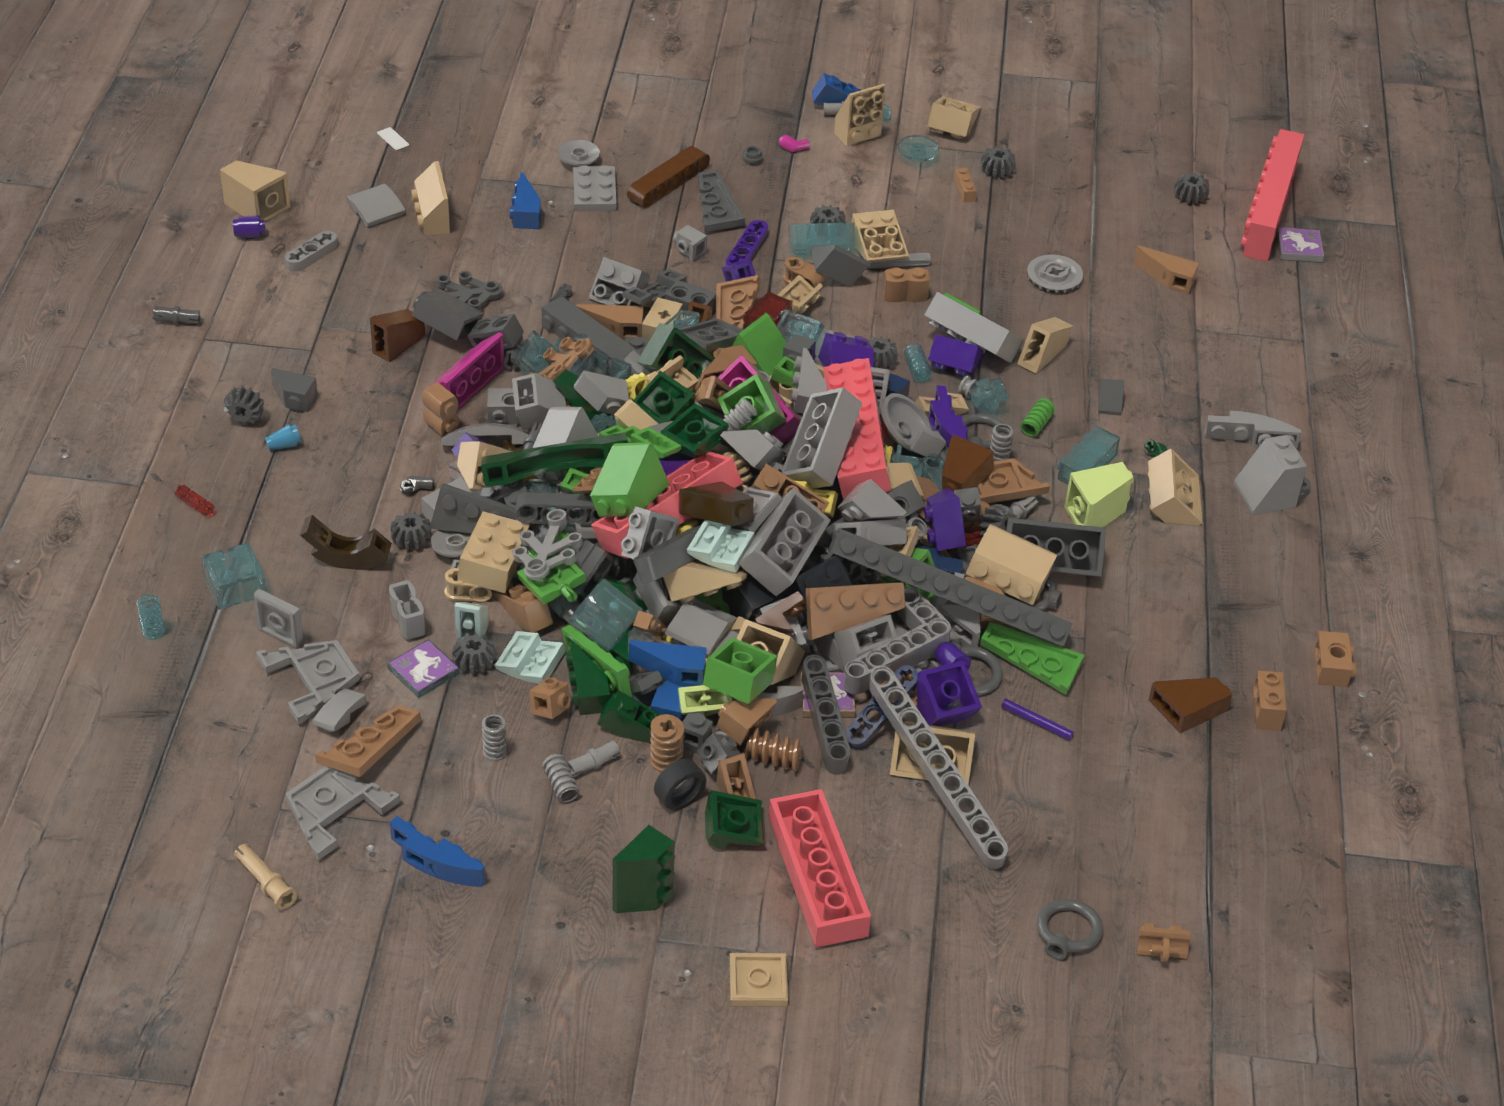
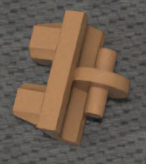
[1136,923,1191,962]

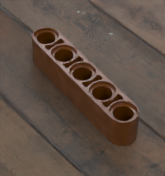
[627,146,710,208]

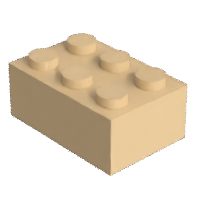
[458,511,530,593]

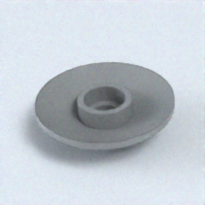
[558,140,600,166]
[431,530,472,557]

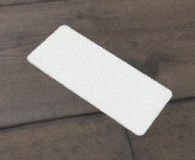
[377,127,409,150]

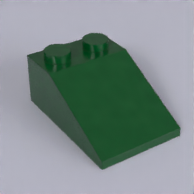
[637,323,715,391]

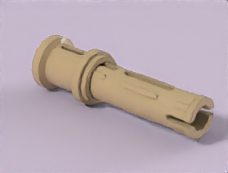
[234,843,298,910]

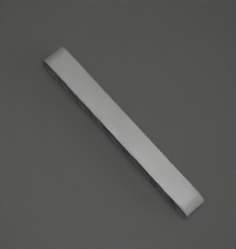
[870,666,1008,869]

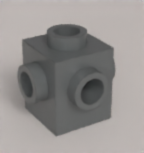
[697,733,740,775]

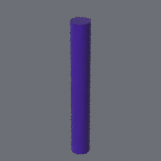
[1001,698,1074,741]

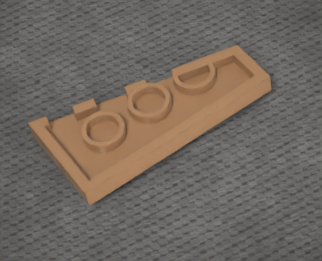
[716,275,761,347]
[806,582,905,640]
[315,705,421,777]

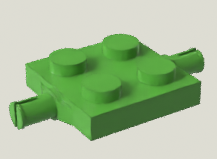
[517,550,587,605]

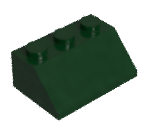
[612,825,675,913]

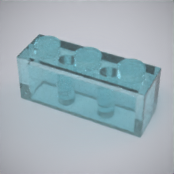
[788,223,855,255]
[1057,426,1120,485]

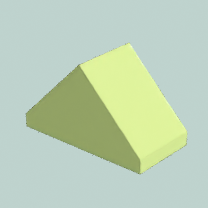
[678,685,732,717]

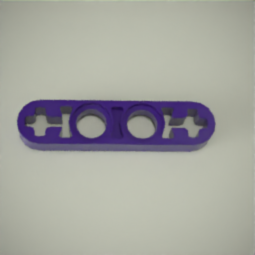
[725,220,768,266]

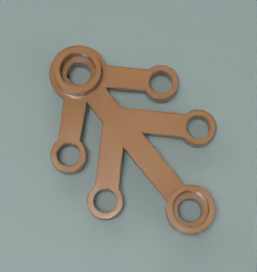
[527,336,594,380]

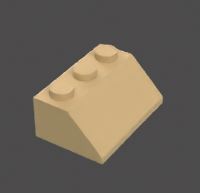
[411,161,450,236]
[1148,449,1203,526]
[966,524,1058,605]
[890,722,975,784]

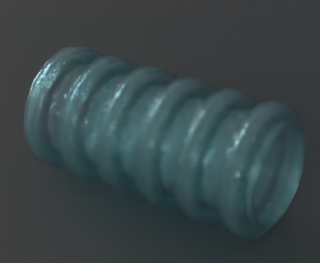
[903,343,932,383]
[137,594,165,640]

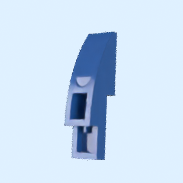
[390,816,485,887]

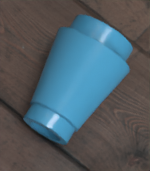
[265,424,302,451]

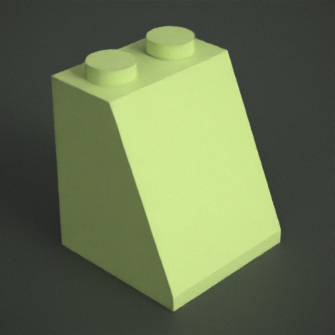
[1064,462,1133,527]

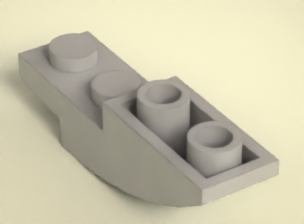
[1204,410,1301,450]

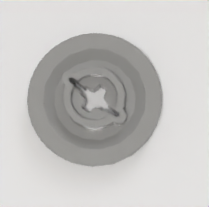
[1027,254,1083,293]

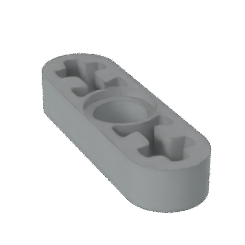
[285,231,338,271]

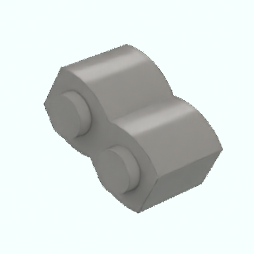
[389,580,425,640]

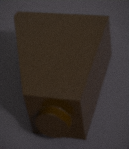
[679,481,754,526]

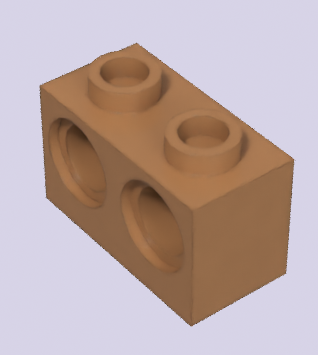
[1252,670,1287,731]

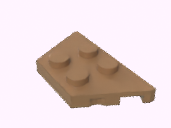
[977,458,1050,503]

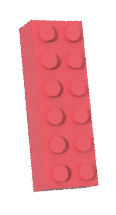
[591,452,743,559]
[768,789,871,948]

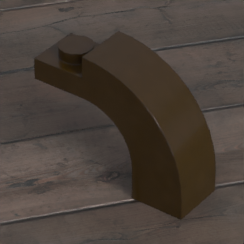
[300,515,392,570]

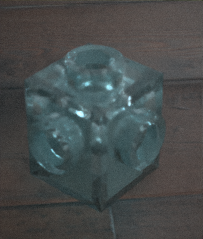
[969,377,1009,412]

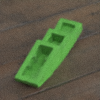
[599,425,681,458]

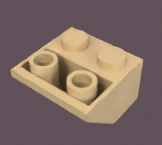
[457,441,512,491]

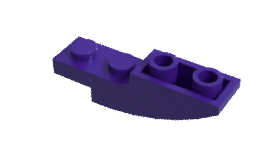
[928,385,970,448]

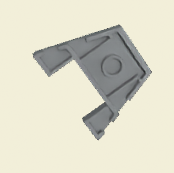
[256,640,360,725]
[286,766,400,860]

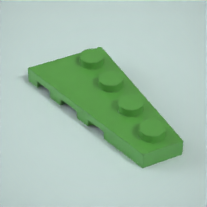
[980,622,1084,695]
[561,624,632,697]

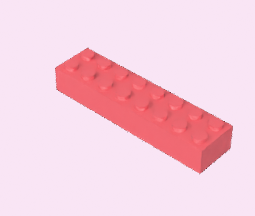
[1241,129,1304,262]
[823,358,891,500]

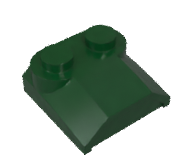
[633,370,696,424]
[661,403,729,455]
[705,790,764,849]

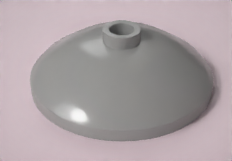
[881,393,932,454]

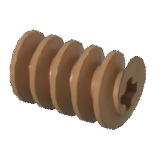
[650,714,684,772]
[745,728,802,772]

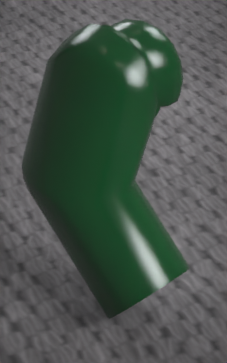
[1144,439,1168,457]

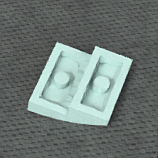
[687,520,755,573]
[495,631,566,684]

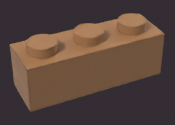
[954,168,977,202]
[633,611,668,642]

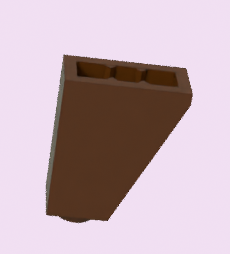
[370,309,426,362]
[942,435,994,492]
[1149,677,1232,734]

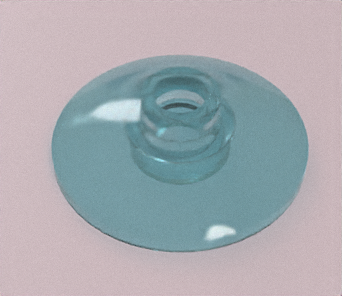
[898,135,939,161]

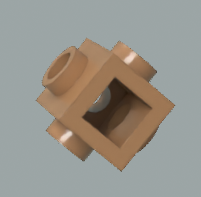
[529,678,571,719]

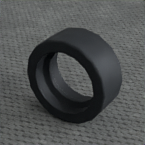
[654,759,707,810]

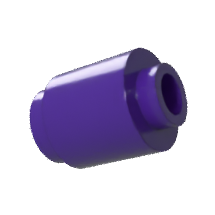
[233,216,265,238]
[935,642,971,670]

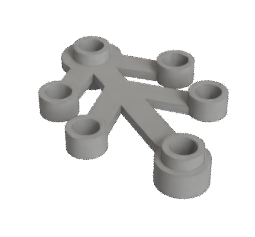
[512,509,583,581]

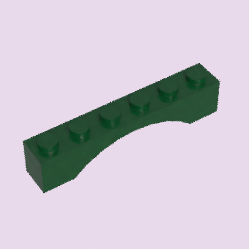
[481,432,628,488]

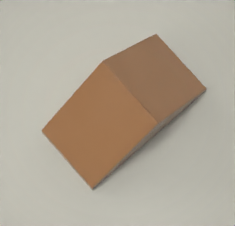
[717,753,756,799]

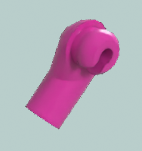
[779,135,810,152]

